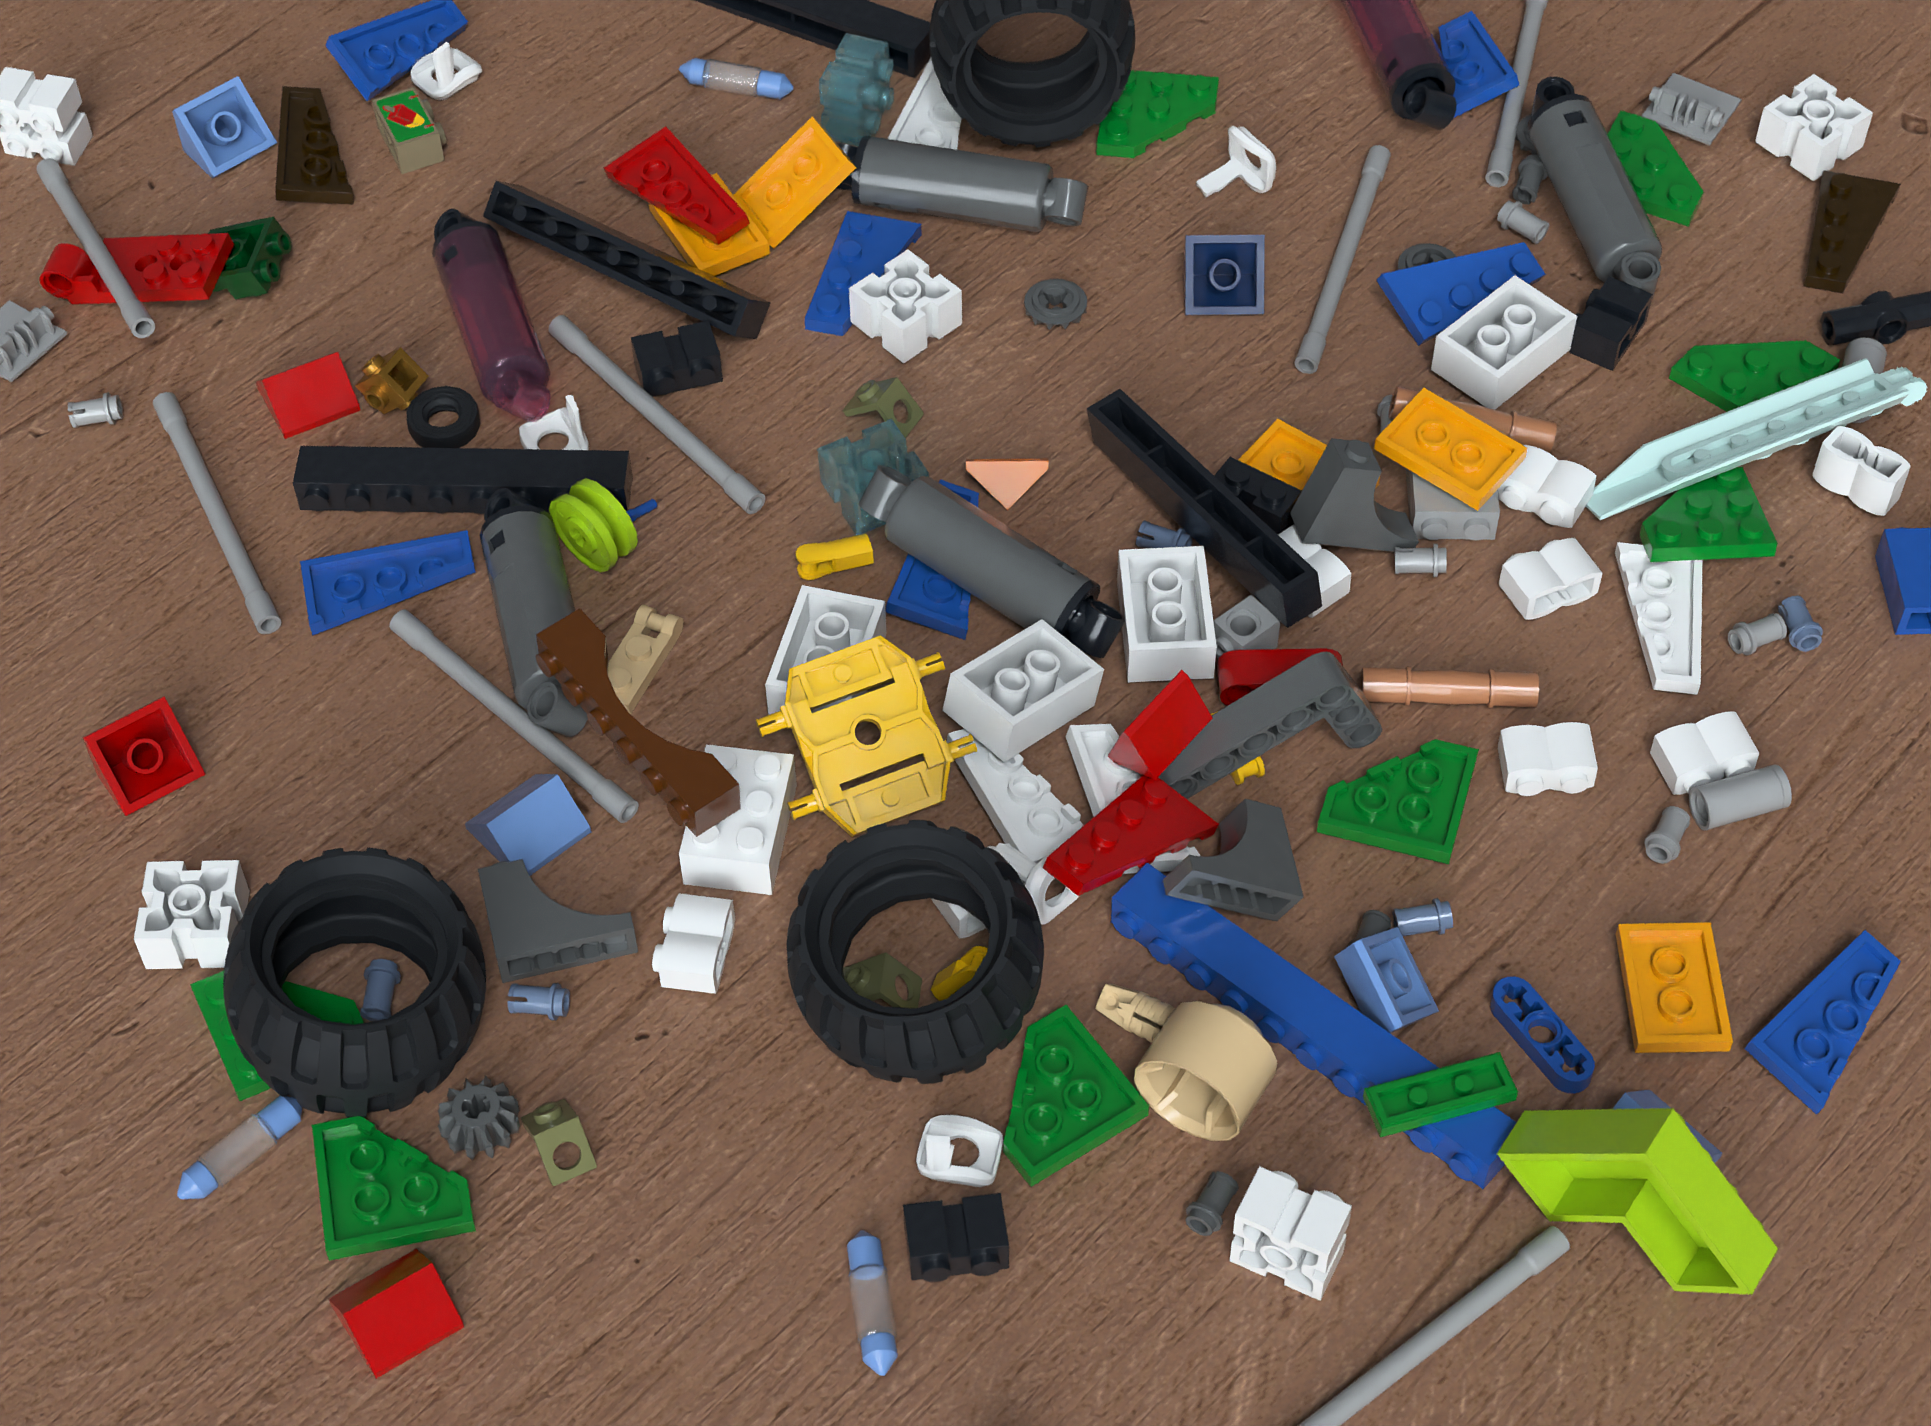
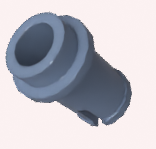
[1136,521,1193,548]
[1778,596,1823,652]
[1392,898,1453,936]
[360,959,401,1021]
[507,983,570,1021]

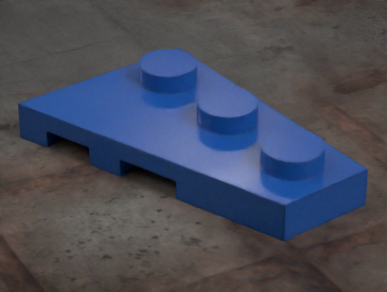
[1439,11,1520,117]

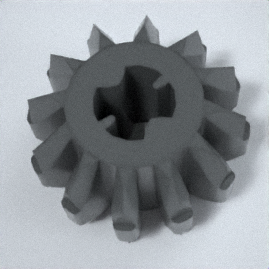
[438,1076,520,1161]

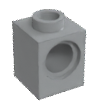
[1213,595,1280,658]

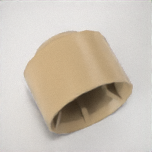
[1134,1001,1277,1141]

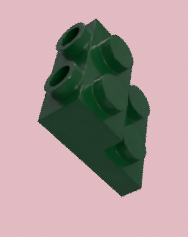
[208,216,292,299]

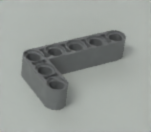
[1159,652,1382,799]

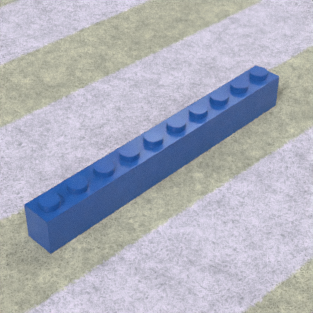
[1111,863,1517,1189]

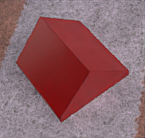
[255,352,361,439]
[1108,670,1213,780]
[82,696,206,816]
[328,1249,464,1379]

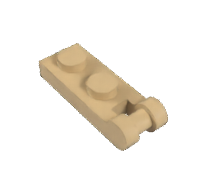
[608,605,683,714]

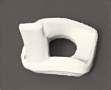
[411,42,482,100]
[1196,126,1276,197]
[519,395,589,450]
[994,843,1080,925]
[916,1115,1003,1187]

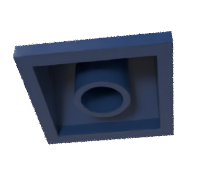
[1183,235,1265,315]

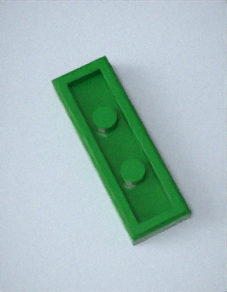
[1363,1052,1518,1138]

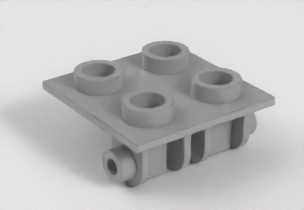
[1642,73,1742,145]
[0,300,67,382]

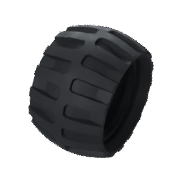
[930,0,1135,147]
[786,820,1044,1084]
[223,847,486,1118]

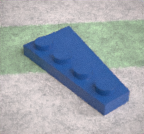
[325,0,468,102]
[804,211,922,336]
[1376,242,1545,346]
[886,479,979,640]
[300,530,476,636]
[1744,930,1901,1115]

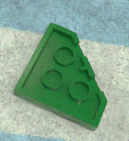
[1096,70,1219,158]
[1607,110,1704,227]
[1669,340,1841,412]
[1640,467,1778,562]
[1317,739,1479,864]
[190,971,364,1102]
[1003,1004,1149,1187]
[312,1116,476,1261]

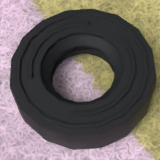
[406,386,480,448]

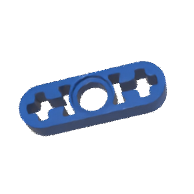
[1490,976,1595,1094]

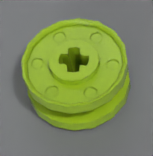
[549,478,638,573]

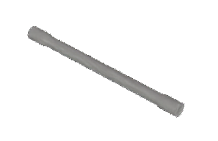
[1485,0,1548,187]
[1295,145,1391,374]
[36,158,155,338]
[548,315,766,514]
[153,392,281,634]
[389,610,639,823]
[1298,1226,1570,1426]

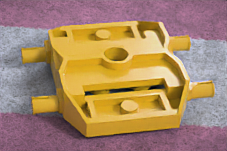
[755,635,977,837]

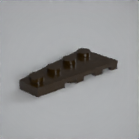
[275,86,353,205]
[1803,170,1901,294]

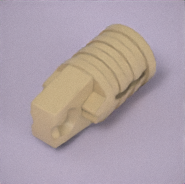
[1096,983,1175,1043]

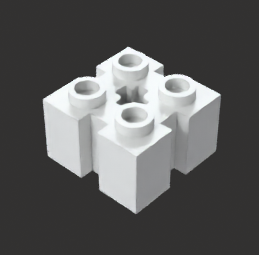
[0,67,93,166]
[1755,74,1873,181]
[849,249,962,363]
[134,860,249,969]
[1230,1166,1352,1301]

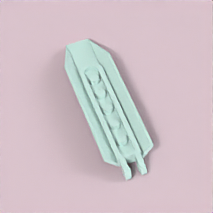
[1586,358,1928,520]

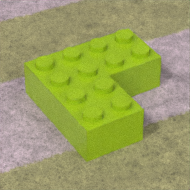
[1497,1108,1778,1295]

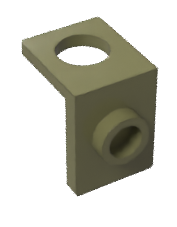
[842,377,924,440]
[843,952,922,1008]
[521,1099,597,1186]

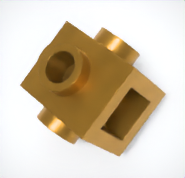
[355,347,429,415]

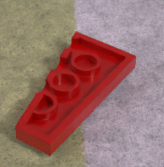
[604,126,750,245]
[1043,775,1219,896]

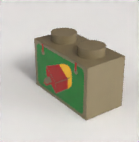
[372,87,447,174]

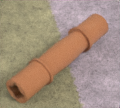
[1388,386,1557,453]
[1360,666,1539,708]

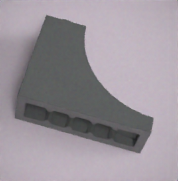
[1290,438,1419,552]
[1163,799,1304,922]
[478,859,638,983]

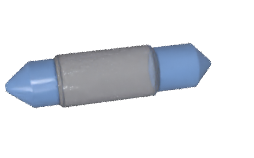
[679,58,794,100]
[177,1095,302,1199]
[847,1230,898,1376]

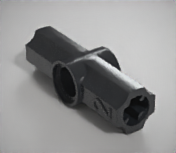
[1820,291,1931,345]

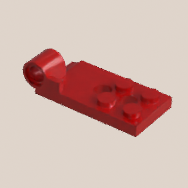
[39,233,234,305]

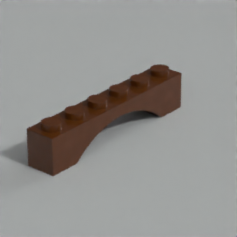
[535,608,741,837]

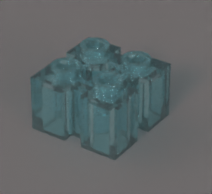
[819,33,894,146]
[817,419,929,535]

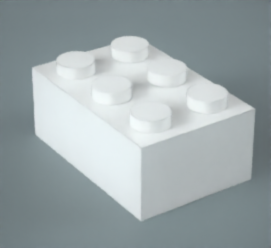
[1431,275,1577,410]
[1117,546,1217,682]
[765,585,887,715]
[942,619,1104,762]
[679,744,797,895]

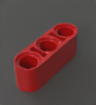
[1217,648,1343,706]

